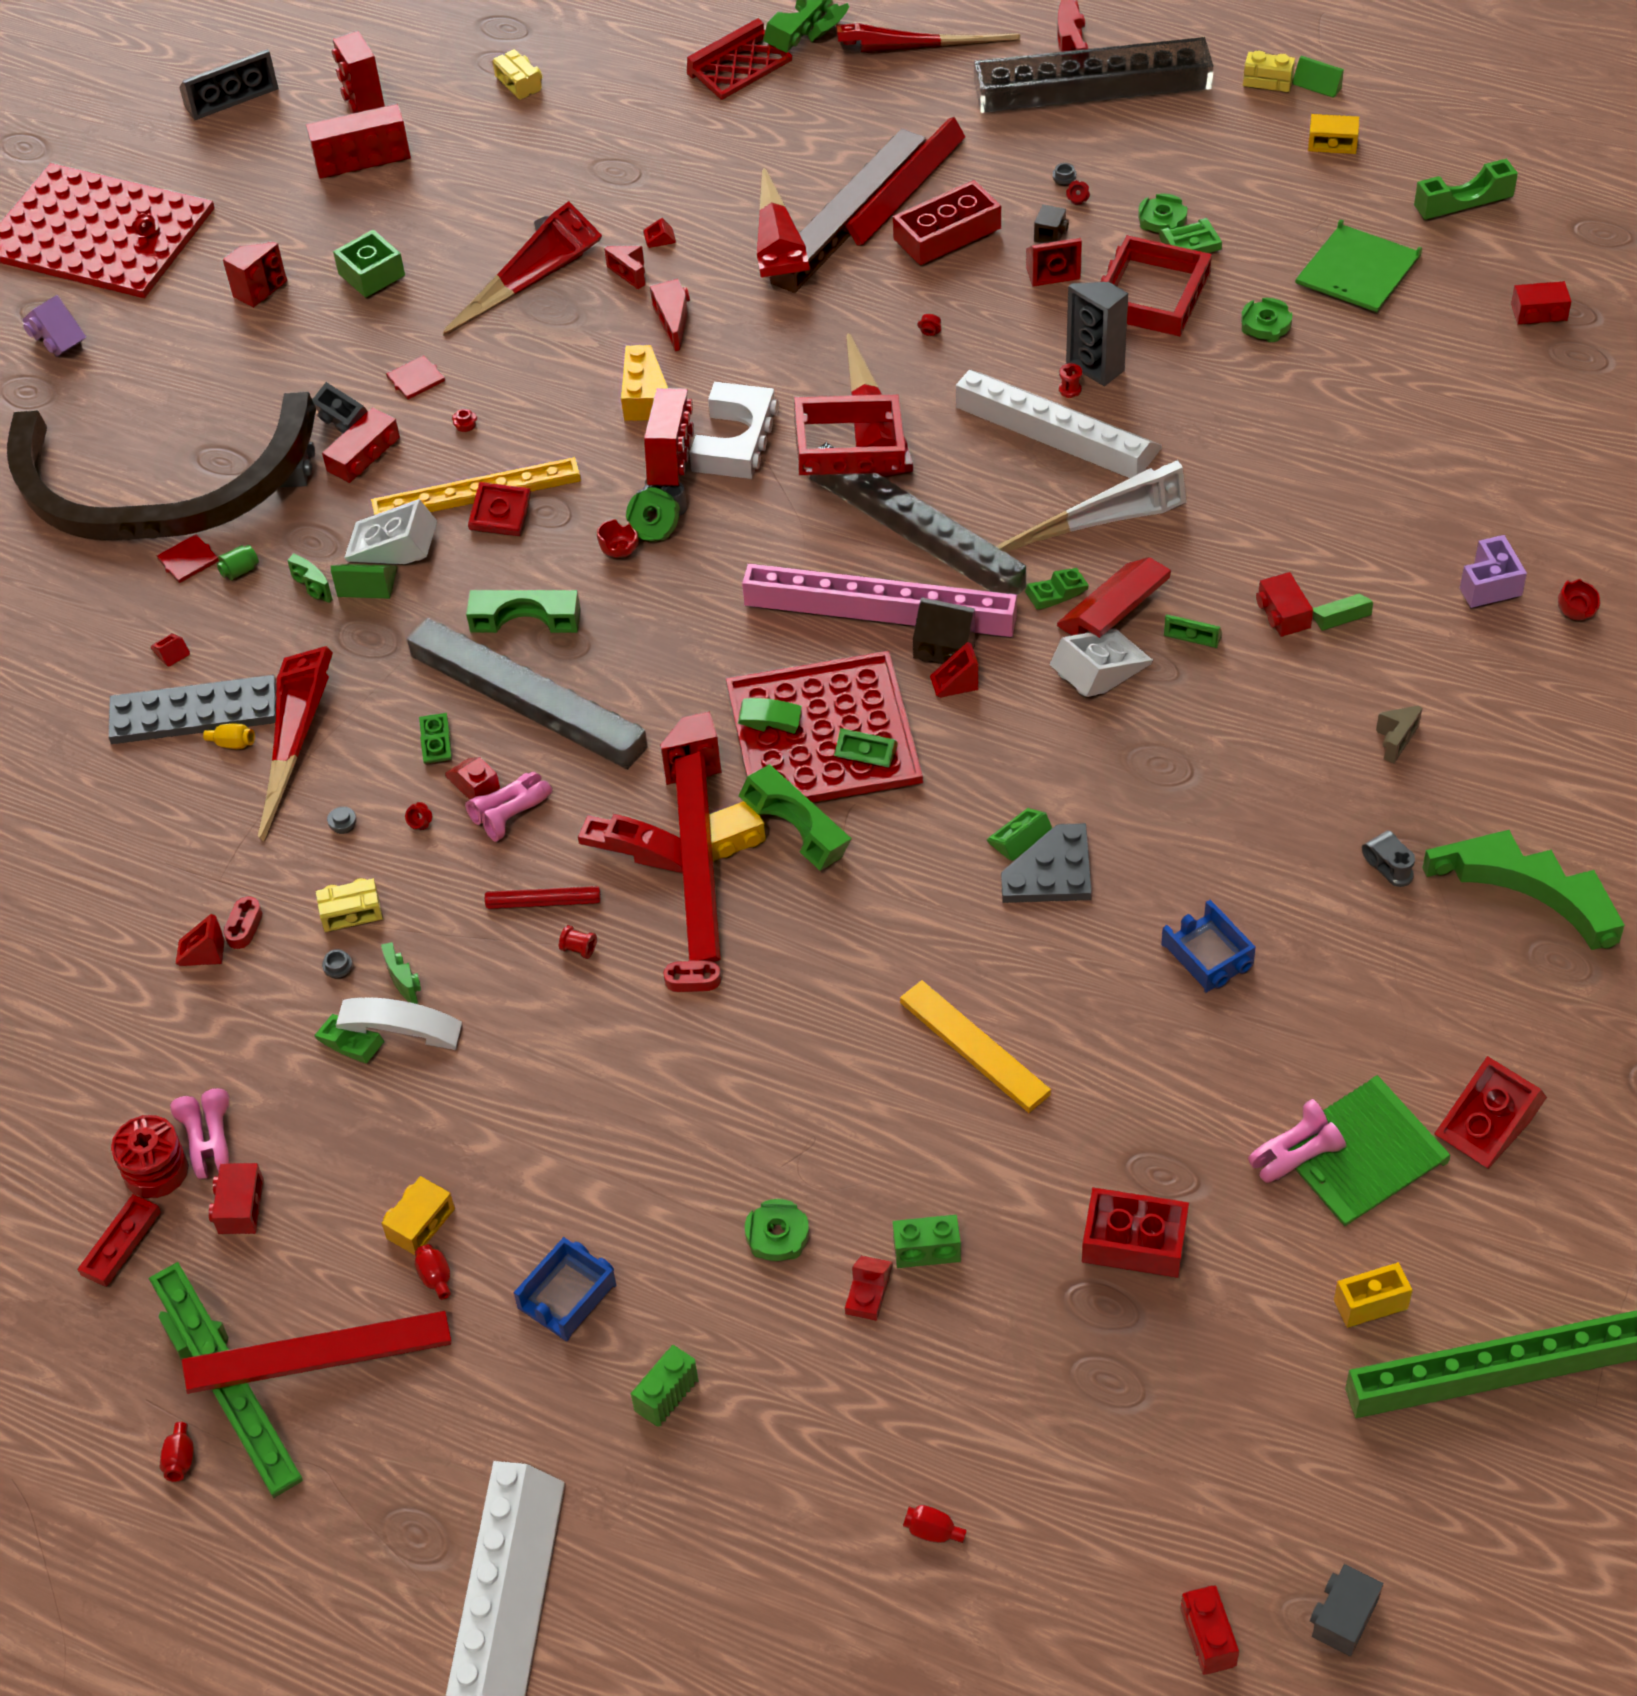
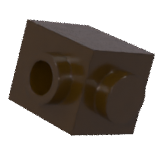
[1034,204,1069,243]

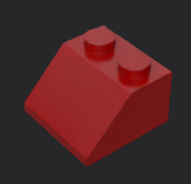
[1026,238,1082,287]

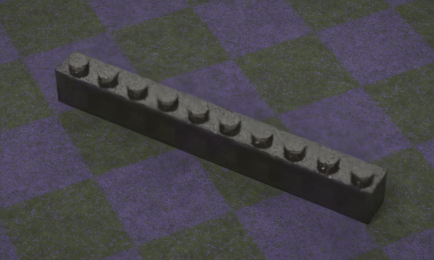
[809,442,1026,595]
[407,618,648,770]

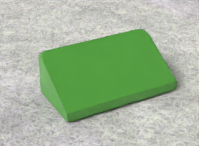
[1293,56,1344,97]
[1313,594,1373,631]
[1164,614,1222,648]
[834,728,898,768]
[987,808,1052,861]

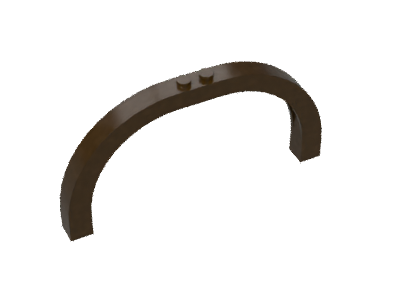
[7,392,316,540]

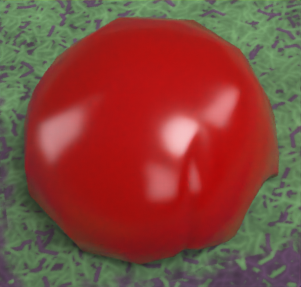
[597,519,639,558]
[1558,579,1601,620]

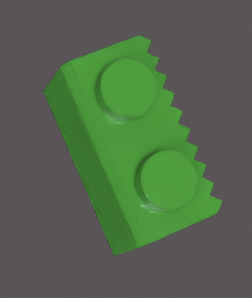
[630,1345,699,1427]

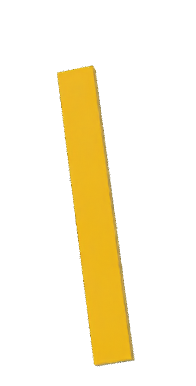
[371,457,581,515]

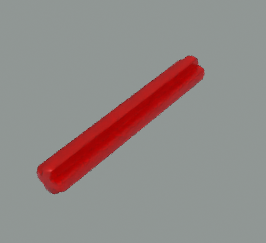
[484,886,601,909]

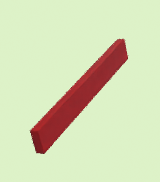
[845,117,966,245]
[674,752,721,962]
[181,1311,451,1394]

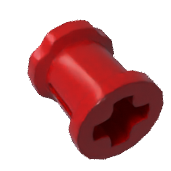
[1059,363,1082,398]
[558,925,597,959]

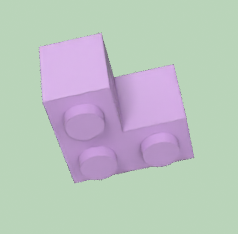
[22,295,86,357]
[1460,535,1527,608]

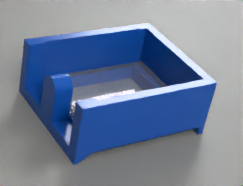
[1161,899,1256,993]
[513,1237,617,1342]

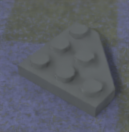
[1001,823,1091,903]

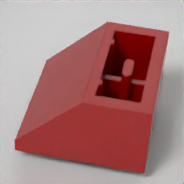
[223,242,287,308]
[660,711,722,785]

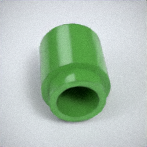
[217,545,259,580]

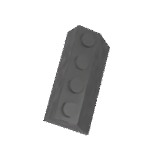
[179,49,279,121]
[1066,282,1128,387]

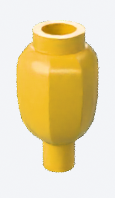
[203,723,255,750]

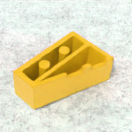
[621,345,668,421]

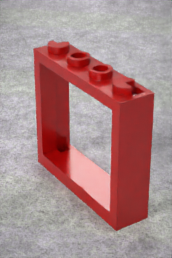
[1100,235,1212,337]
[794,394,906,475]

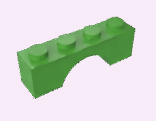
[763,0,833,53]
[1414,158,1518,220]
[466,590,581,633]
[739,764,852,871]

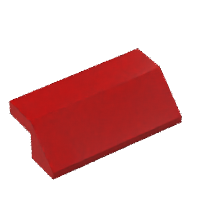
[1057,557,1171,638]

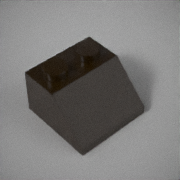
[913,597,975,664]

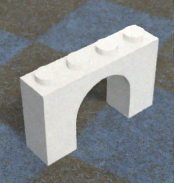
[690,382,779,479]

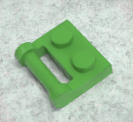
[1159,218,1222,253]

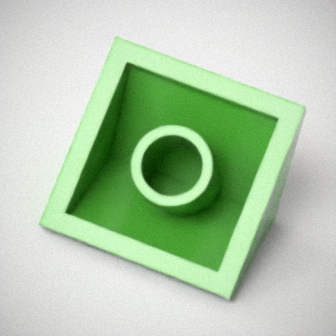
[331,564,397,599]

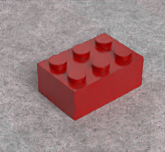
[332,31,385,114]
[1082,1187,1189,1278]

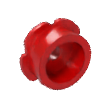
[1066,180,1090,205]
[132,213,156,237]
[917,314,941,336]
[452,408,477,432]
[405,802,433,830]

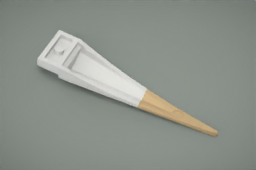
[981,460,1186,559]

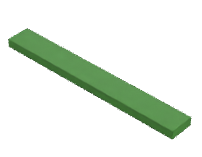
[149,1262,303,1498]

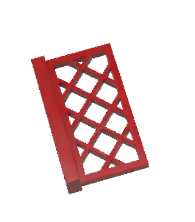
[687,18,792,100]

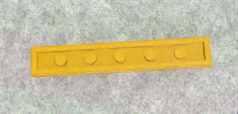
[900,980,1051,1113]

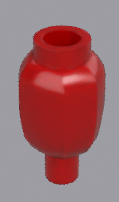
[414,1244,451,1300]
[159,1422,193,1482]
[903,1505,967,1543]

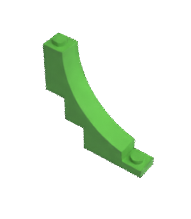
[1422,830,1625,950]

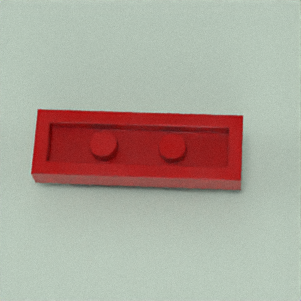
[77,1194,161,1287]

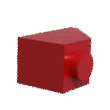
[445,757,500,800]

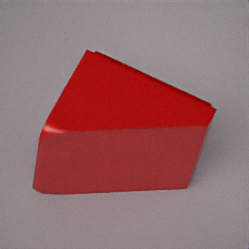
[643,218,676,248]
[150,633,190,667]

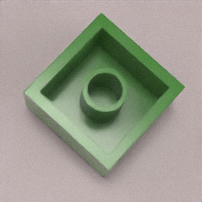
[333,230,405,298]

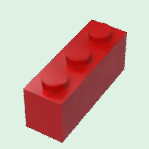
[322,407,400,483]

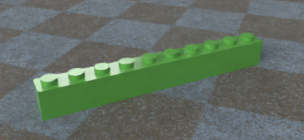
[1345,1310,1637,1419]

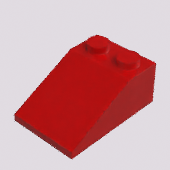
[1434,1056,1547,1169]

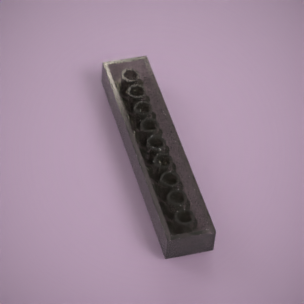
[974,37,1214,113]

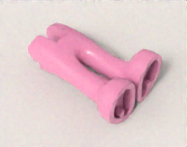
[465,772,552,842]
[170,1088,229,1179]
[1248,1099,1346,1183]

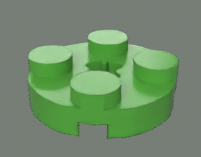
[1138,193,1188,233]
[1241,298,1293,342]
[626,487,680,542]
[745,1199,809,1261]

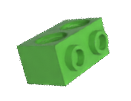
[892,1214,961,1268]

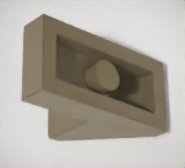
[1376,706,1423,764]

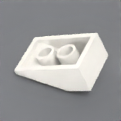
[345,499,437,564]
[1049,629,1153,697]

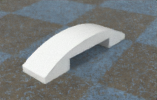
[336,998,462,1050]

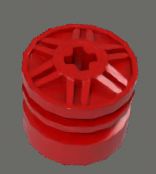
[111,1115,189,1198]

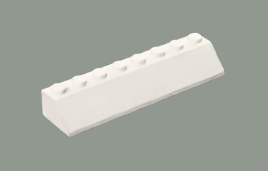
[956,370,1162,478]
[446,1461,565,1696]

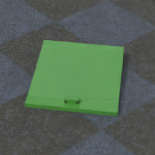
[1295,219,1422,312]
[1288,1075,1450,1227]

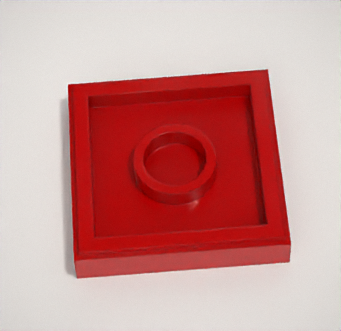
[468,482,531,537]

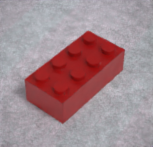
[306,104,411,179]
[893,180,1001,265]
[644,388,694,485]

